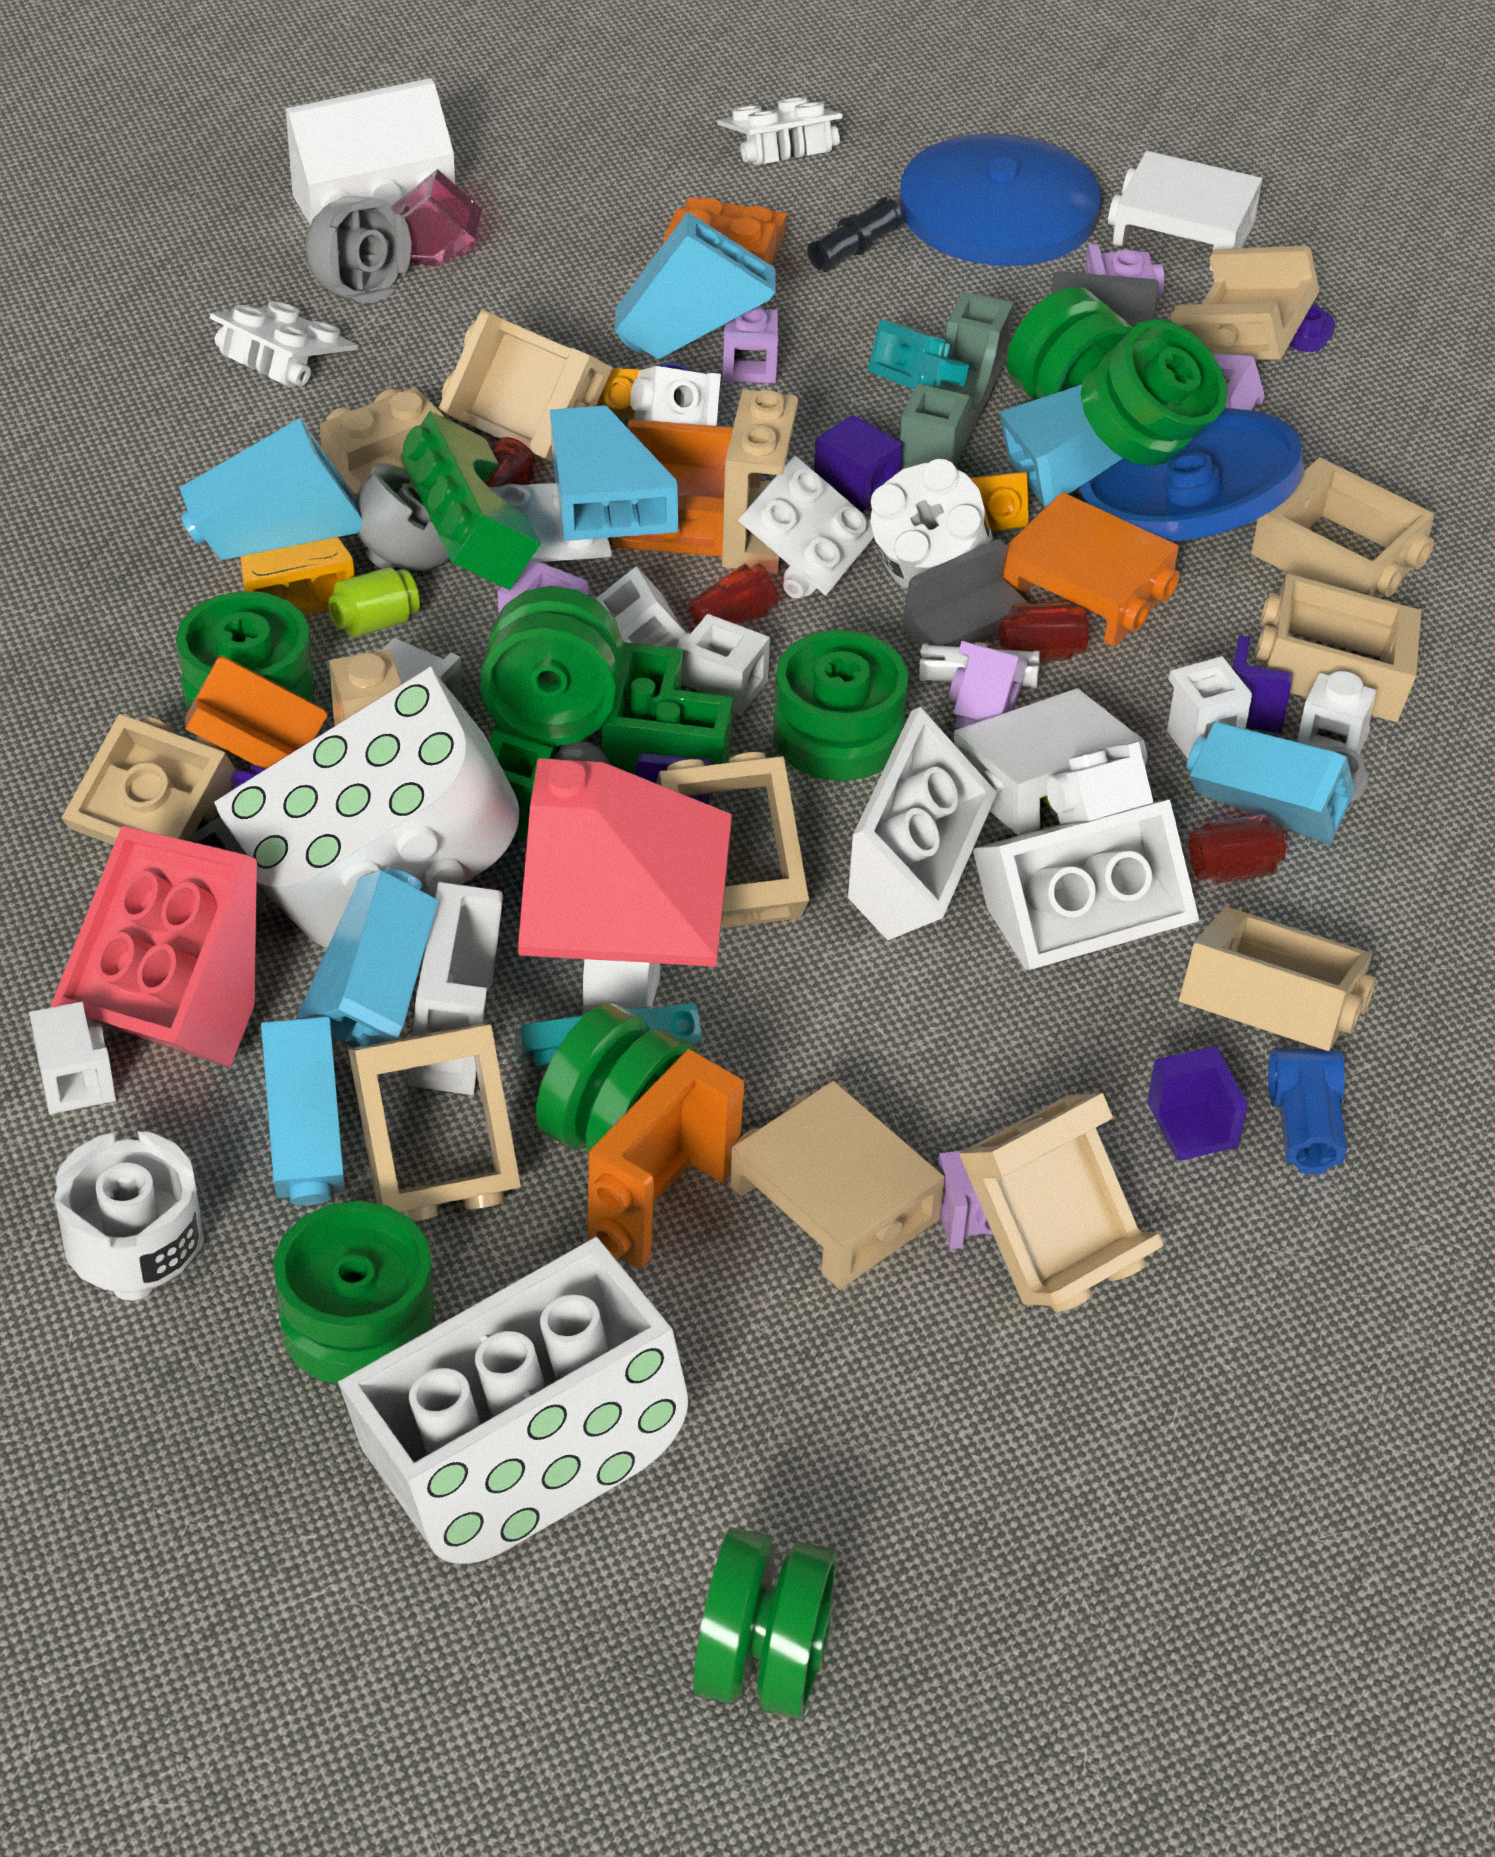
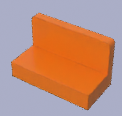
[185,656,327,769]

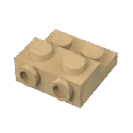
[320,387,444,495]
[61,714,236,845]

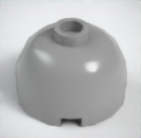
[305,196,411,303]
[355,463,449,571]

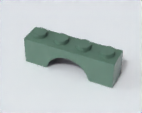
[900,291,1014,469]

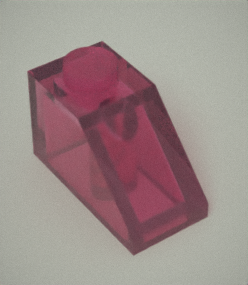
[391,169,482,267]

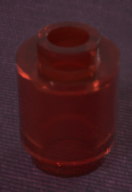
[999,602,1088,662]
[1189,814,1286,884]

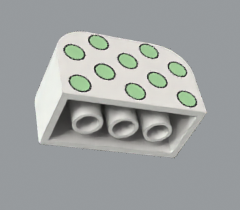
[214,666,519,948]
[338,1237,688,1564]

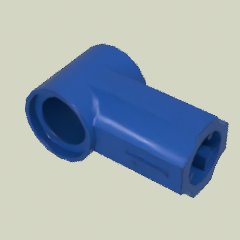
[1268,1048,1347,1174]

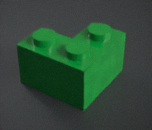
[602,642,733,775]

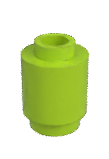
[328,567,420,638]

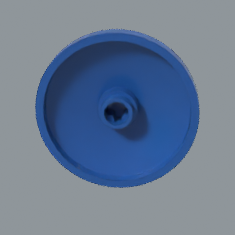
[899,133,1101,266]
[1079,408,1305,541]

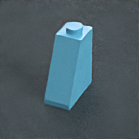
[614,212,776,360]
[999,385,1123,506]
[550,405,678,541]
[179,418,362,560]
[1187,722,1355,845]
[296,868,438,1048]
[261,1017,345,1205]

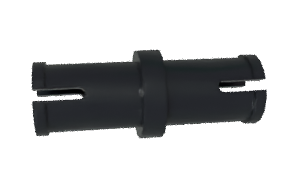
[807,197,902,272]

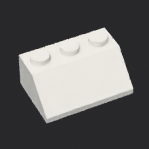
[286,78,456,225]
[848,707,998,940]
[973,800,1199,970]

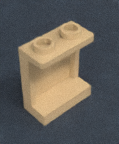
[1171,246,1320,360]
[439,310,612,462]
[722,389,798,574]
[730,1081,945,1290]
[959,1093,1164,1312]

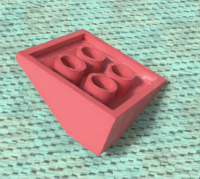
[518,758,732,967]
[51,825,257,1067]

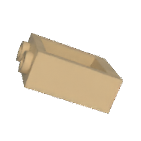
[1251,457,1435,599]
[1255,573,1422,723]
[656,752,809,928]
[1178,906,1376,1051]
[348,1023,521,1221]

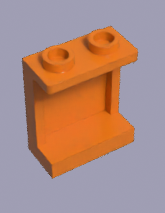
[612,419,733,557]
[1003,492,1180,647]
[587,1049,744,1269]

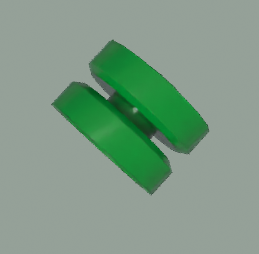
[1006,287,1133,400]
[1080,319,1227,467]
[480,586,623,747]
[176,591,315,712]
[773,630,909,781]
[536,1003,699,1155]
[273,1201,435,1384]
[693,1527,837,1720]

